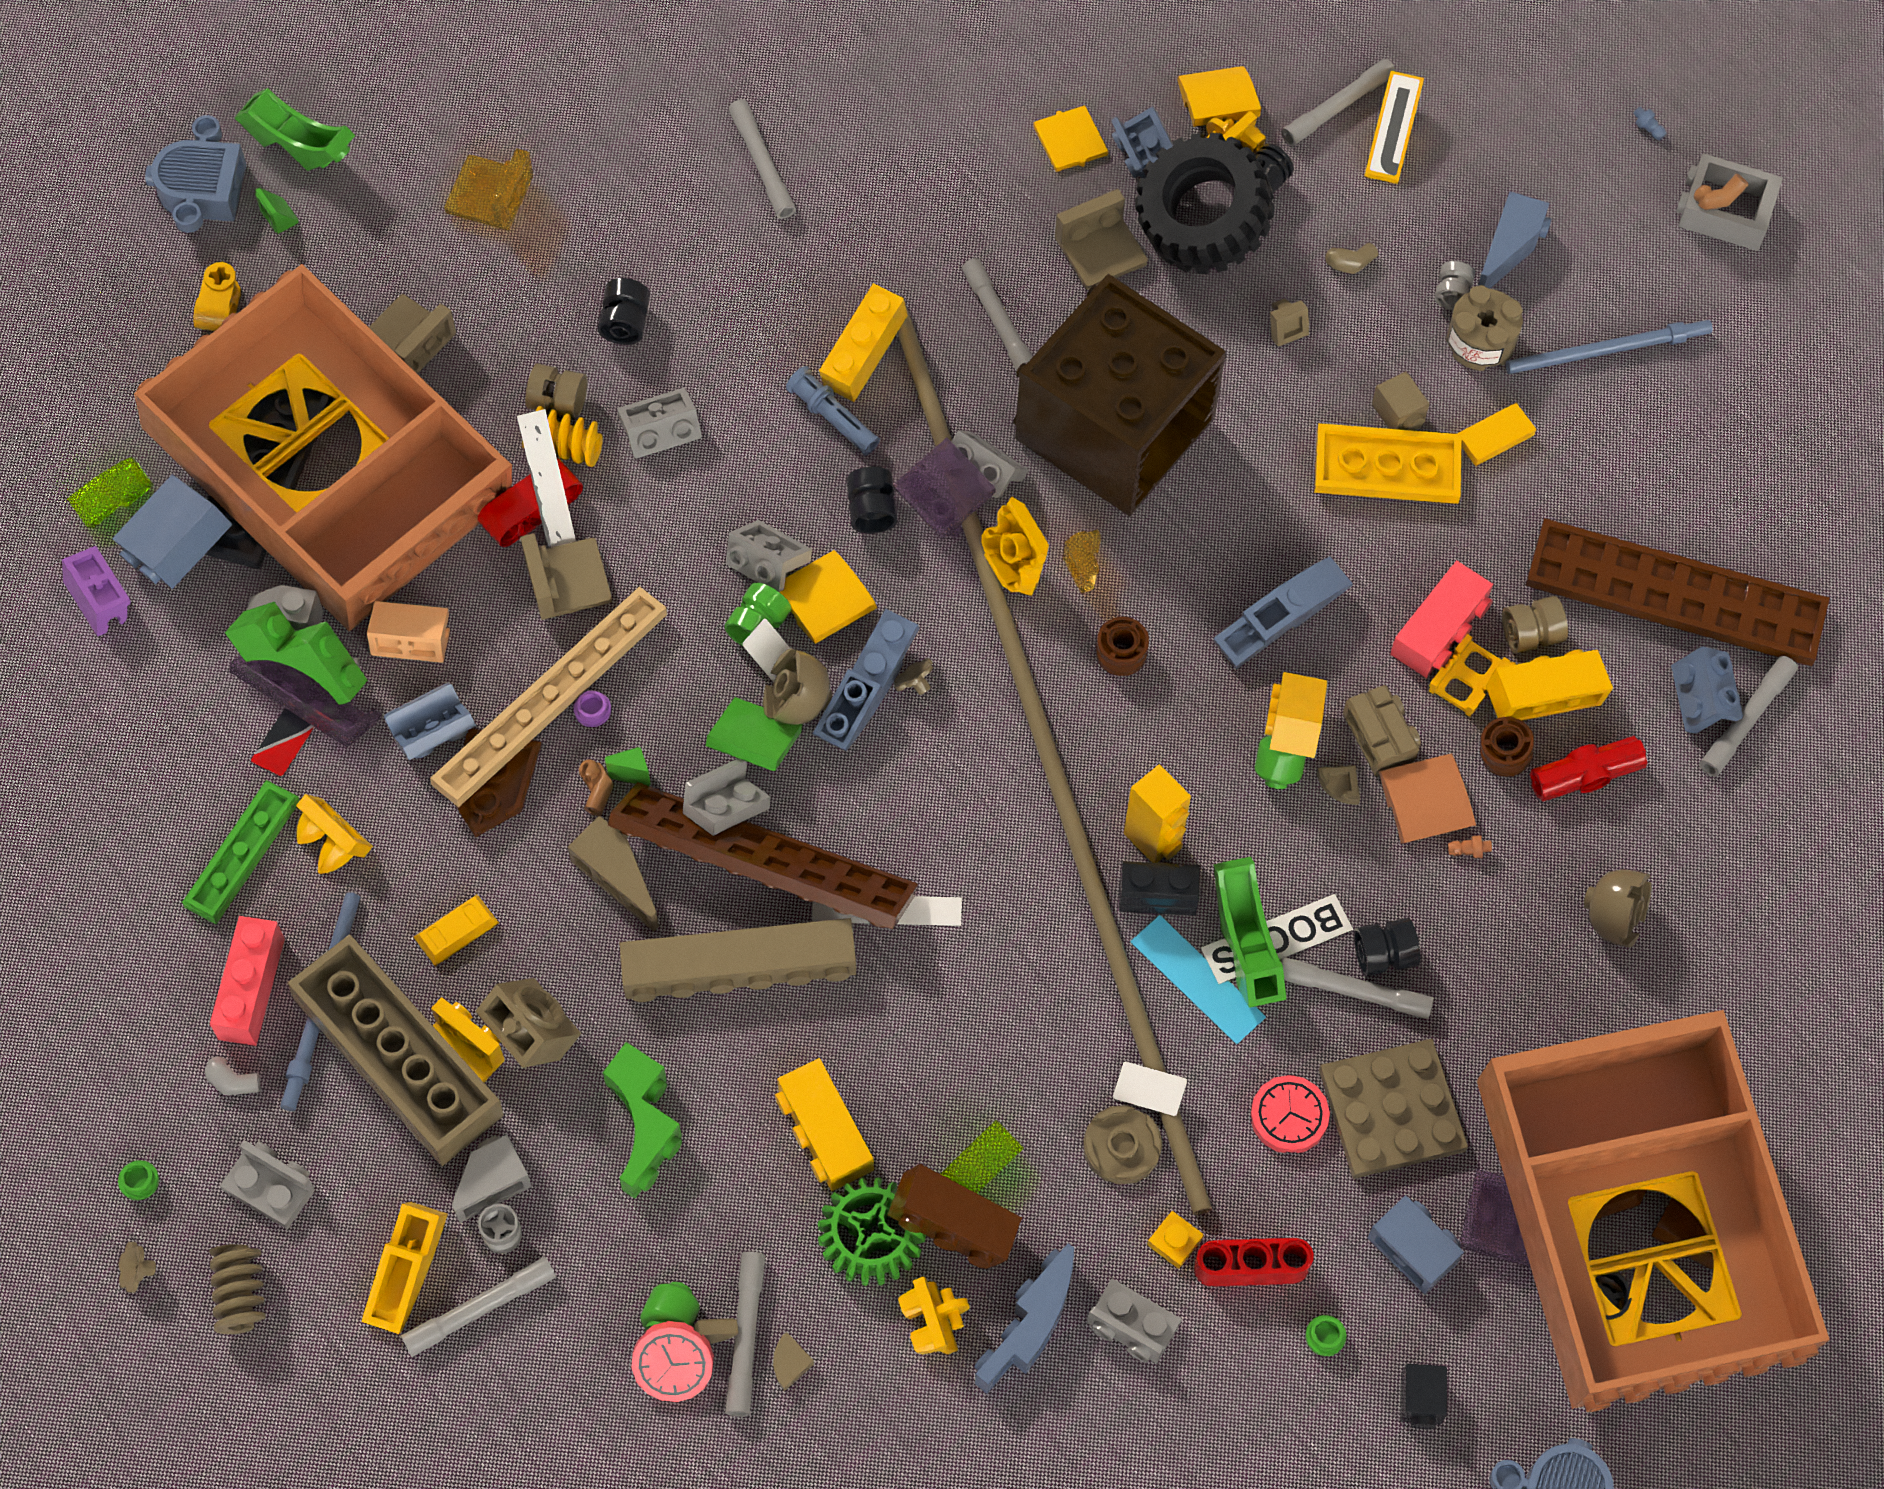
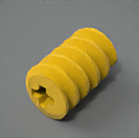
[522,406,603,467]

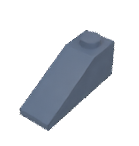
[1478,191,1552,288]

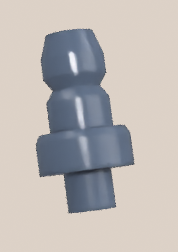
[1633,106,1667,141]

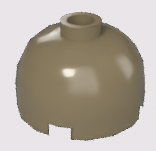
[763,648,832,725]
[1584,869,1652,948]

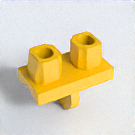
[1206,111,1266,154]
[898,1276,970,1355]

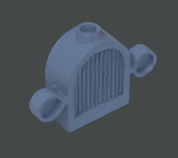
[145,115,246,233]
[1489,1438,1614,1489]

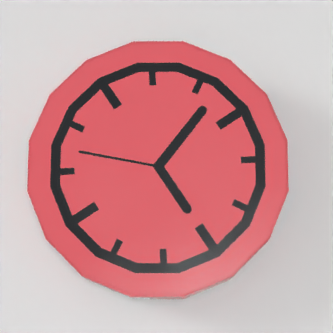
[1251,1075,1330,1153]
[631,1321,714,1402]

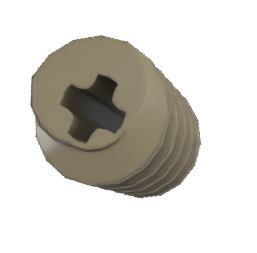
[209,1244,266,1335]

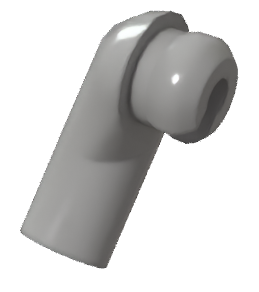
[205,1056,261,1096]

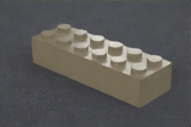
[287,934,504,1166]

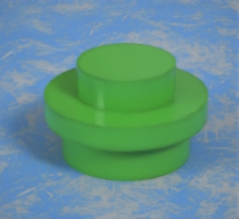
[118,1160,159,1200]
[1305,1315,1346,1356]

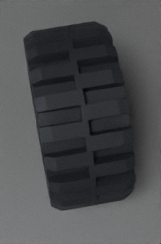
[1135,132,1275,274]

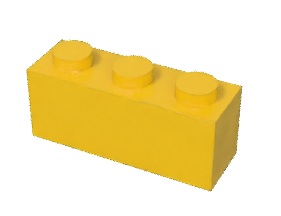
[819,283,908,402]
[1486,649,1613,721]
[1264,672,1327,758]
[1124,764,1191,863]
[774,1058,874,1192]

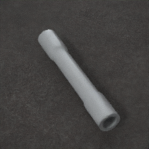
[1281,59,1396,146]
[729,99,796,219]
[962,258,1033,371]
[1699,656,1798,777]
[1282,957,1434,1020]
[725,1252,765,1417]
[401,1256,556,1357]

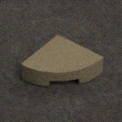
[1317,765,1360,805]
[693,1318,738,1344]
[773,1332,814,1392]

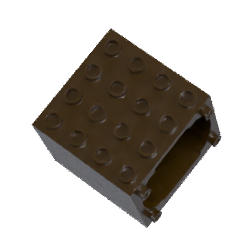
[1013,274,1226,517]

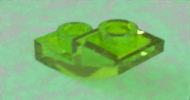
[67,457,154,529]
[941,1120,1024,1194]

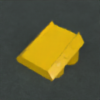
[981,497,1049,596]

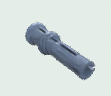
[786,366,880,456]

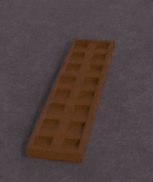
[1525,518,1830,667]
[608,782,918,930]

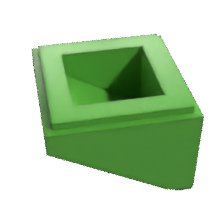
[255,188,299,234]
[604,747,651,786]

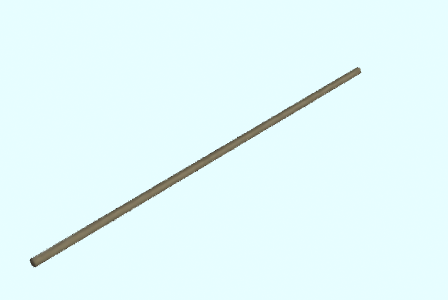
[897,295,1212,1215]

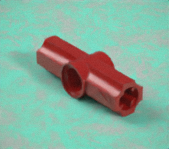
[1529,736,1648,802]

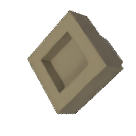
[1270,298,1309,347]

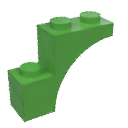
[234,88,355,171]
[225,602,368,705]
[1213,856,1287,1008]
[603,1042,682,1199]

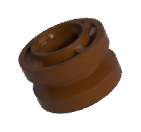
[1096,617,1149,676]
[1480,717,1534,777]

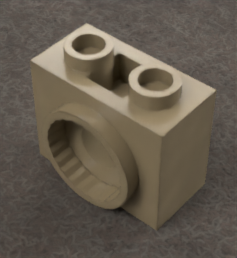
[475,978,581,1068]

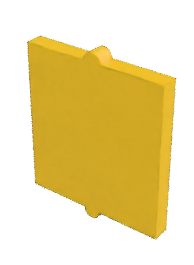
[1033,105,1108,172]

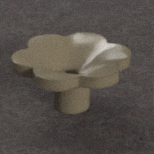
[894,658,933,695]
[119,1242,156,1293]

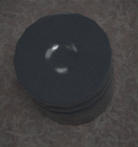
[1255,144,1294,194]

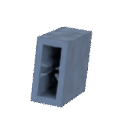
[112,474,232,589]

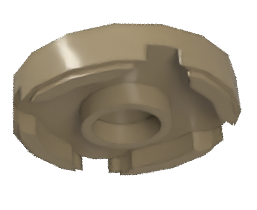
[1083,1105,1162,1185]

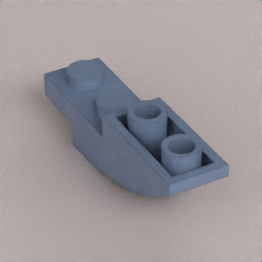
[1213,556,1353,670]
[813,609,920,751]
[974,1243,1074,1394]

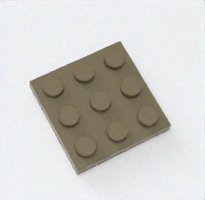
[1319,1039,1468,1179]

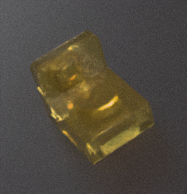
[1063,529,1101,594]

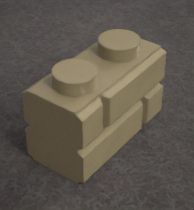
[1343,685,1421,776]

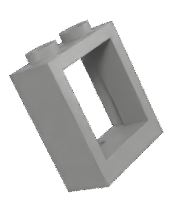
[1676,153,1783,251]

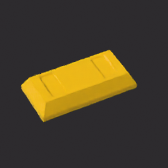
[413,894,499,967]

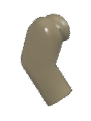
[1325,242,1379,274]

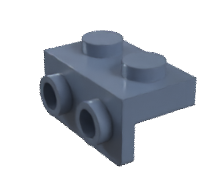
[1111,106,1174,179]
[1671,647,1743,734]
[384,682,476,760]

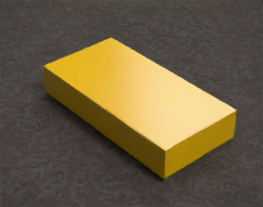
[1457,403,1536,466]

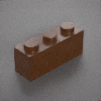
[888,1164,1022,1269]

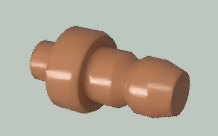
[1448,835,1492,858]

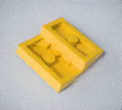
[1177,66,1261,127]
[779,550,877,644]

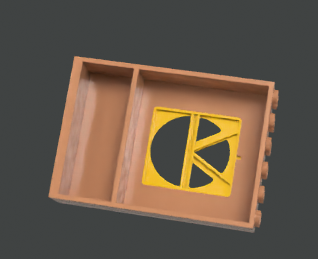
[134,264,512,631]
[1477,1010,1830,1412]

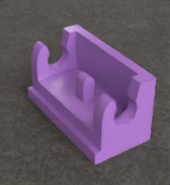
[62,546,131,637]

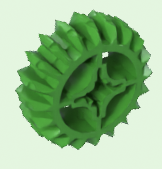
[818,1177,925,1286]

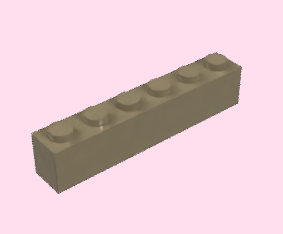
[619,918,857,1002]

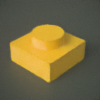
[1147,1211,1204,1269]

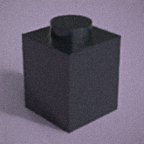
[1400,1363,1447,1430]

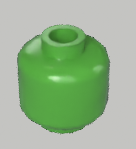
[1255,736,1306,789]
[640,1282,700,1331]

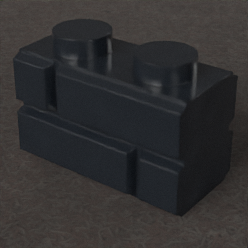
[1119,861,1200,916]

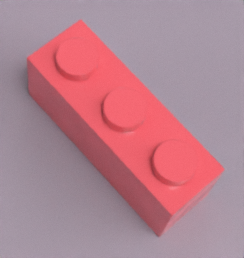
[1390,560,1493,679]
[210,916,285,1046]

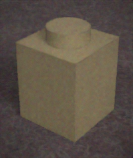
[1372,371,1430,431]

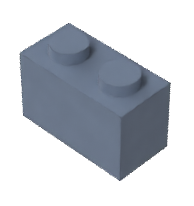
[1368,1195,1464,1295]

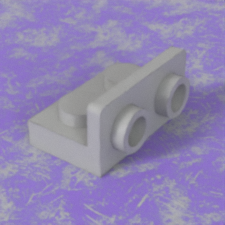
[617,387,702,458]
[941,430,1029,498]
[726,520,812,592]
[683,758,771,836]
[220,1140,315,1230]
[1087,1278,1182,1364]

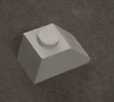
[247,585,323,631]
[452,1135,532,1223]

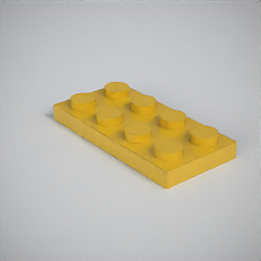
[1314,423,1462,504]

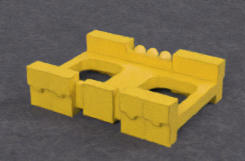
[1429,634,1510,717]

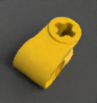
[193,262,241,331]

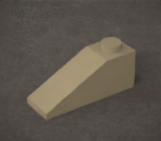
[568,816,659,932]

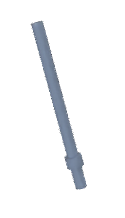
[1506,320,1713,374]
[280,892,361,1112]

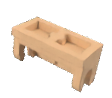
[367,601,450,663]

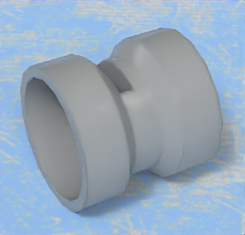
[1434,261,1475,310]
[478,1203,522,1254]

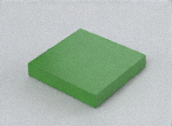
[705,697,803,771]

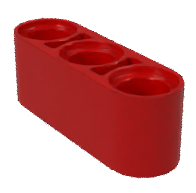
[477,458,583,547]
[1194,1238,1314,1287]

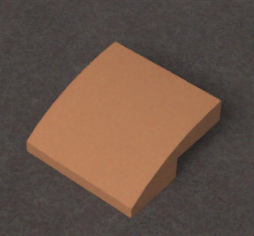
[1379,753,1476,844]

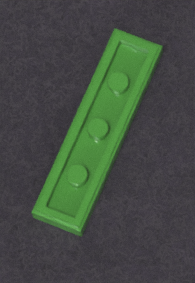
[182,780,300,925]

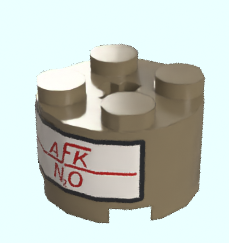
[1446,285,1523,371]

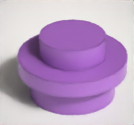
[574,690,611,727]

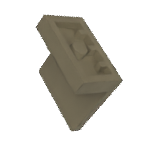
[1055,189,1148,290]
[369,294,456,374]
[520,533,612,620]

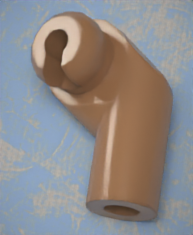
[1694,173,1749,210]
[579,759,613,816]

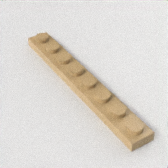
[430,586,667,807]

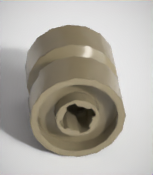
[525,363,588,419]
[1502,596,1568,654]

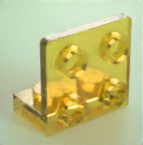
[444,148,534,231]

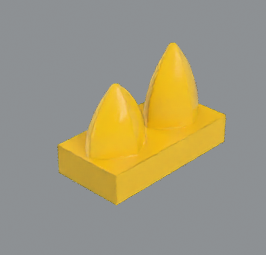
[296,794,373,874]

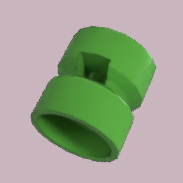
[724,582,791,647]

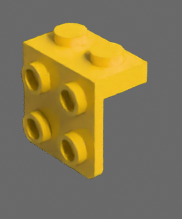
[431,997,505,1082]

